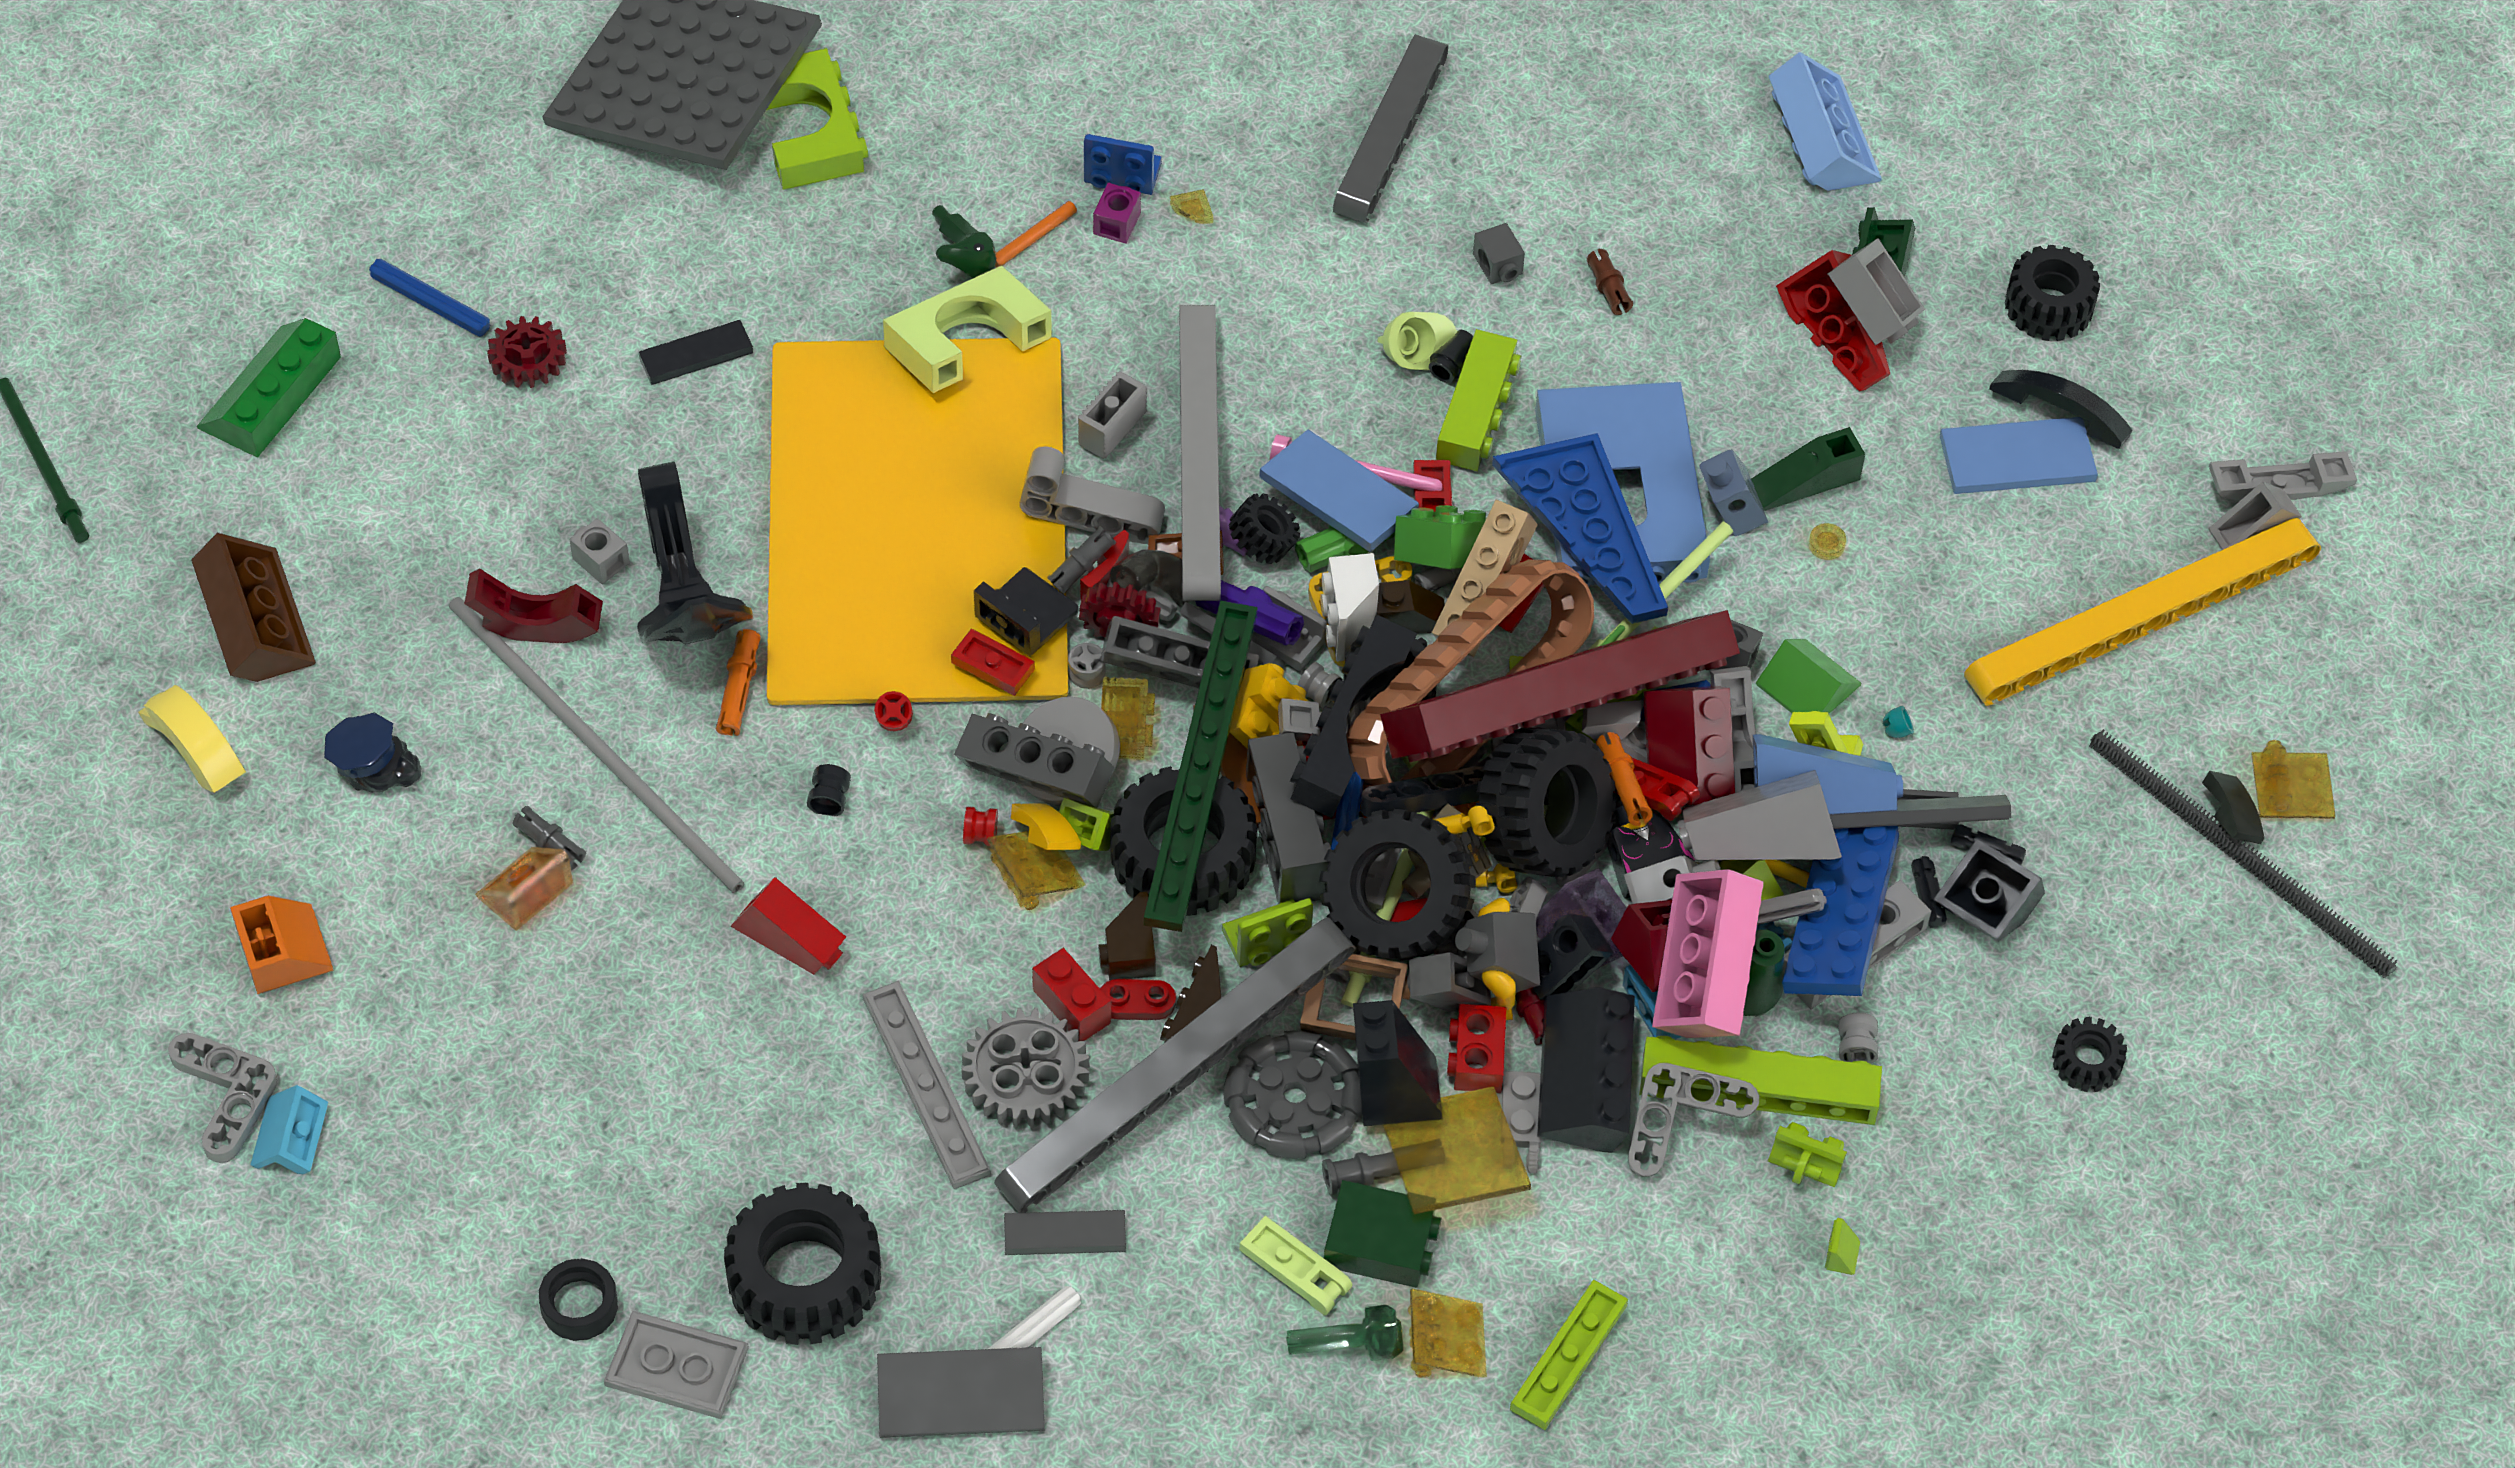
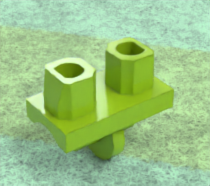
[1768,1122,1847,1187]

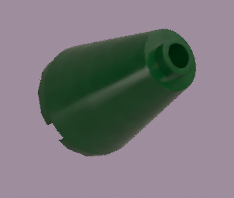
[1743,930,1785,1017]

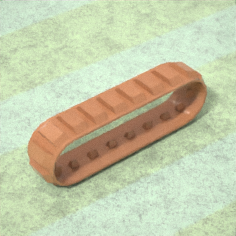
[1346,560,1594,790]

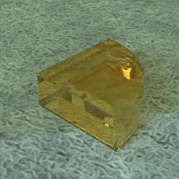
[1170,189,1213,224]

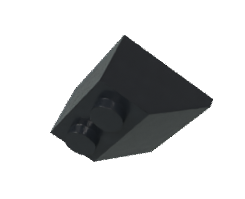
[1933,838,2045,942]

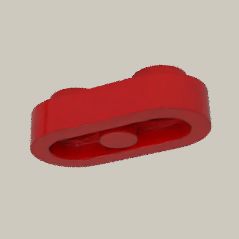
[1100,979,1176,1020]

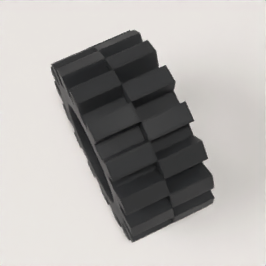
[1229,493,1300,564]
[2052,1017,2127,1092]

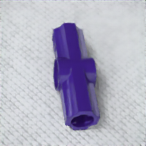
[1195,580,1304,646]

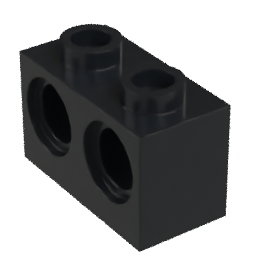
[1532,914,1614,1000]

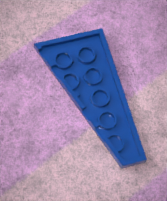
[1492,433,1668,624]

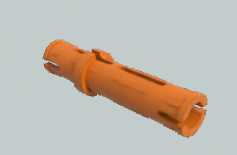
[716,629,761,736]
[1596,732,1653,826]

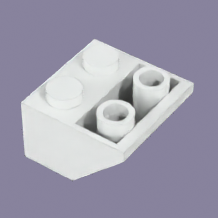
[1320,553,1379,661]

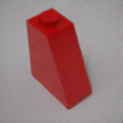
[731,877,846,975]

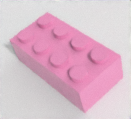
[1652,869,1764,1038]

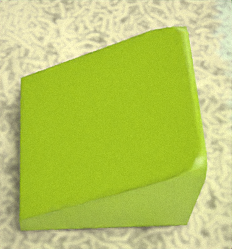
[1825,1218,1860,1275]

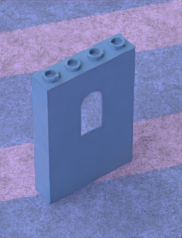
[1535,382,1710,587]

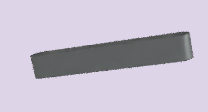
[1333,34,1449,223]

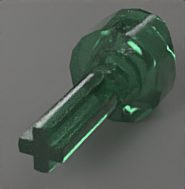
[1286,1304,1404,1361]

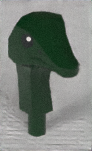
[932,205,997,278]

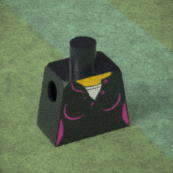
[1607,805,1695,899]

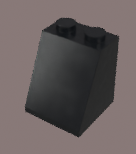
[1353,1000,1443,1126]

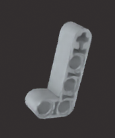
[1020,446,1165,544]

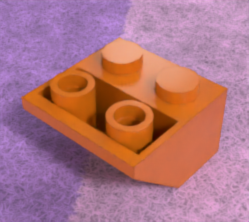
[230,895,334,994]

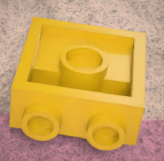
[1230,663,1308,749]

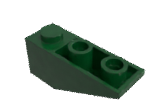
[1751,427,1866,511]

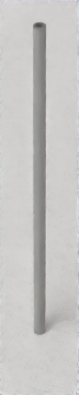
[449,597,744,893]

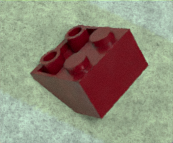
[1611,900,1672,992]

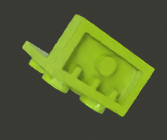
[1222,898,1313,967]

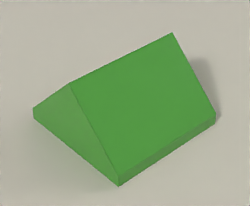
[1756,639,1861,714]

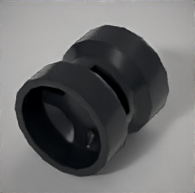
[807,764,851,816]

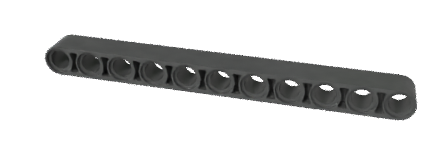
[994,918,1355,1213]

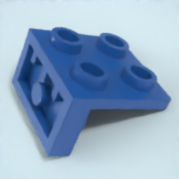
[1084,134,1162,195]

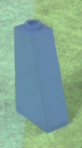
[1753,734,1903,814]

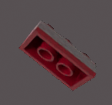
[1644,686,1735,805]

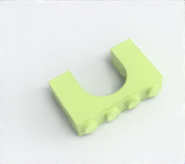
[883,265,1052,393]

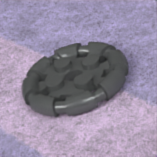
[1223,1030,1362,1159]

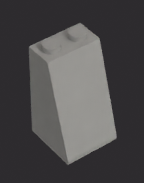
[1677,770,1842,860]

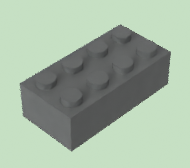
[1246,732,1331,904]

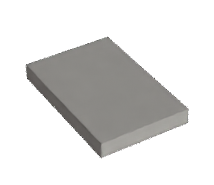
[604,1311,749,1419]

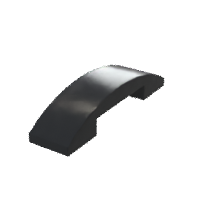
[1989,370,2132,449]

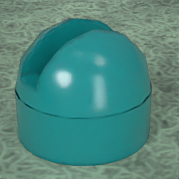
[1883,706,1914,738]

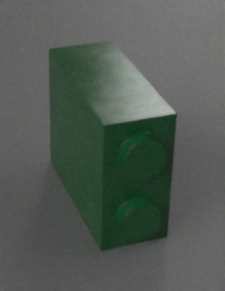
[1324,1180,1442,1288]

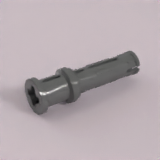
[1322,1141,1445,1195]

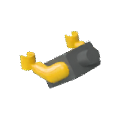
[1455,898,1540,1020]

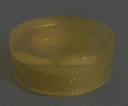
[1808,523,1846,560]

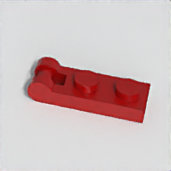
[1613,757,1700,821]

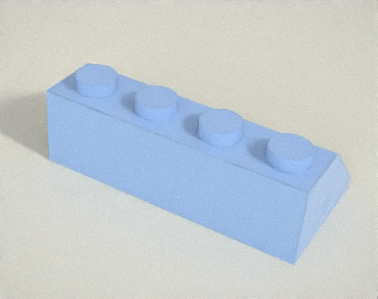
[1769,52,1882,191]

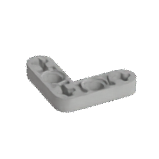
[168,1033,277,1163]
[1628,1063,1759,1177]

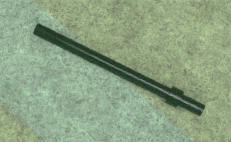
[0,378,89,543]

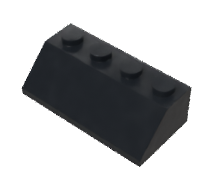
[1537,987,1635,1153]

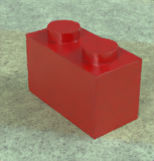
[1032,947,1111,1041]

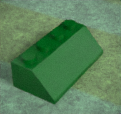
[197,318,341,458]

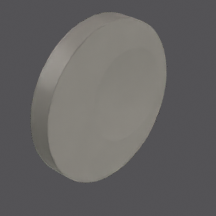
[1022,697,1120,806]

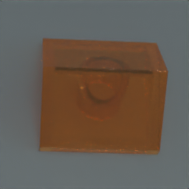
[475,847,573,931]

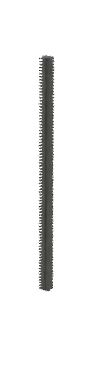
[2089,729,2398,978]

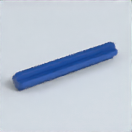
[369,259,491,337]

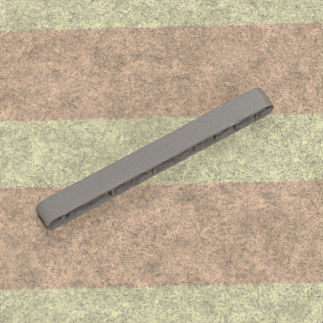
[1179,305,1221,601]

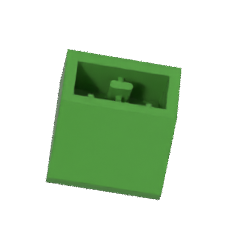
[1394,505,1487,569]

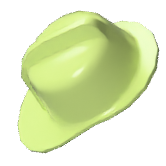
[1377,311,1457,370]

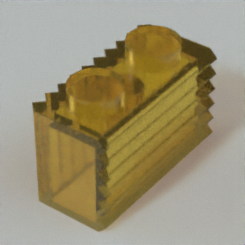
[1101,676,1155,760]

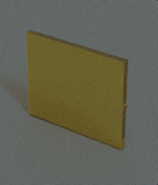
[1382,1087,1531,1214]

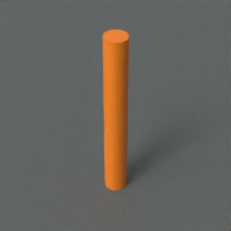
[995,201,1077,268]

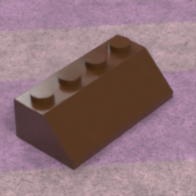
[191,532,316,682]

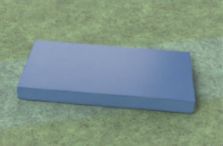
[1940,417,2098,494]
[1259,429,1419,552]

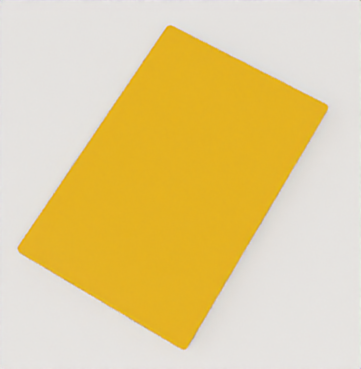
[767,337,1068,705]

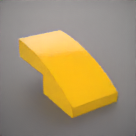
[1011,803,1081,850]

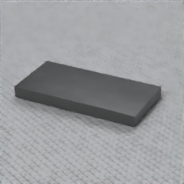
[877,1347,1045,1438]

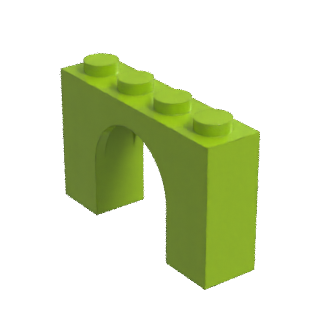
[766,48,868,190]

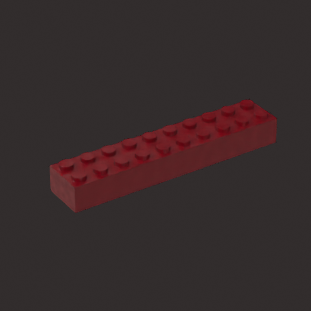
[1380,610,1740,763]

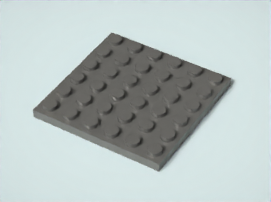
[542,0,822,170]

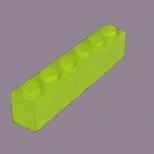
[1639,1036,1882,1125]

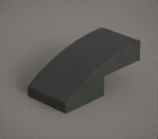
[2202,771,2264,844]

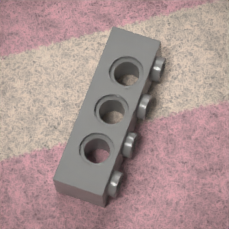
[1784,879,1931,1010]

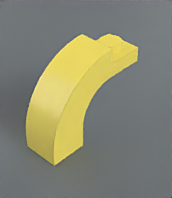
[138,685,246,793]

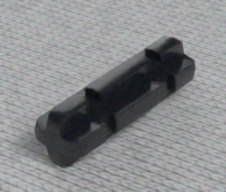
[1951,824,2026,865]
[1911,856,1947,928]

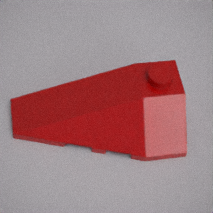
[1776,250,1891,391]

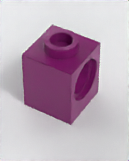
[1093,183,1141,244]

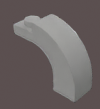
[1710,666,1756,793]

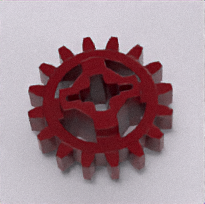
[487,316,567,388]
[1078,582,1161,638]

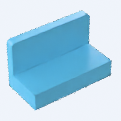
[251,1085,328,1175]

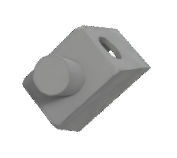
[1624,855,1721,904]

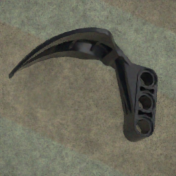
[637,461,753,645]

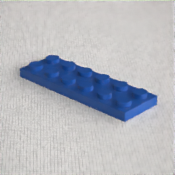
[1782,825,1899,996]

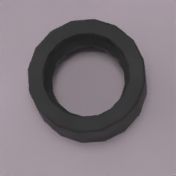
[539,1258,618,1341]

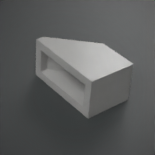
[2209,481,2302,549]

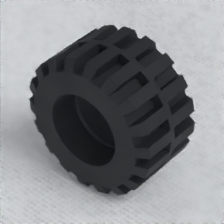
[2005,245,2100,341]

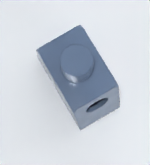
[1699,449,1768,536]

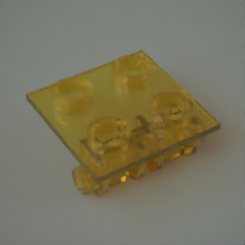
[2251,740,2336,819]
[987,831,1086,910]
[1408,1288,1487,1378]

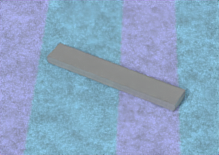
[863,981,991,1189]

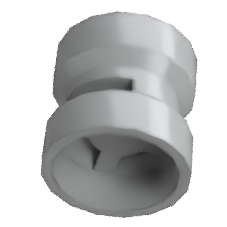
[1839,1013,1878,1064]

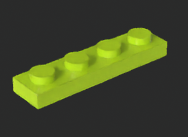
[1510,1279,1628,1430]

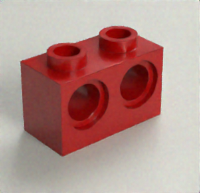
[1447,1004,1507,1093]

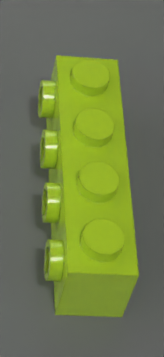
[1436,329,1522,472]

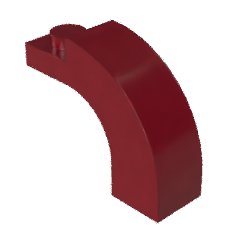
[464,568,603,643]

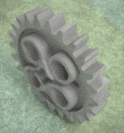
[961,1007,1090,1128]

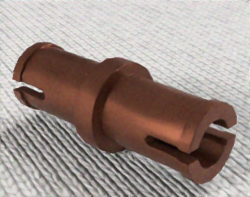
[1587,249,1633,315]

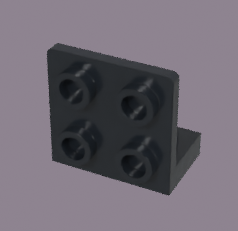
[974,567,1079,657]

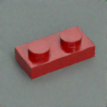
[951,628,1035,696]

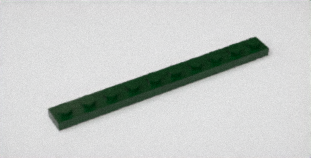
[1144,601,1257,932]

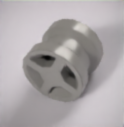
[1068,643,1106,689]
[1298,662,1342,709]

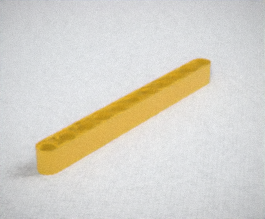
[1964,518,2321,706]

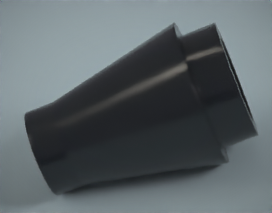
[1428,330,1473,383]

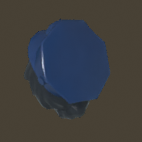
[324,712,422,793]

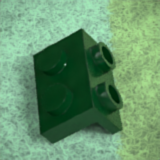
[1852,207,1916,278]

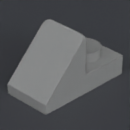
[1582,700,1647,763]

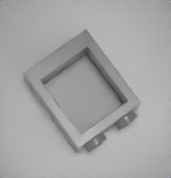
[1828,239,1925,345]

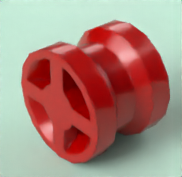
[874,691,913,732]
[963,806,998,847]

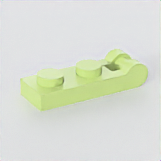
[1239,1216,1353,1315]

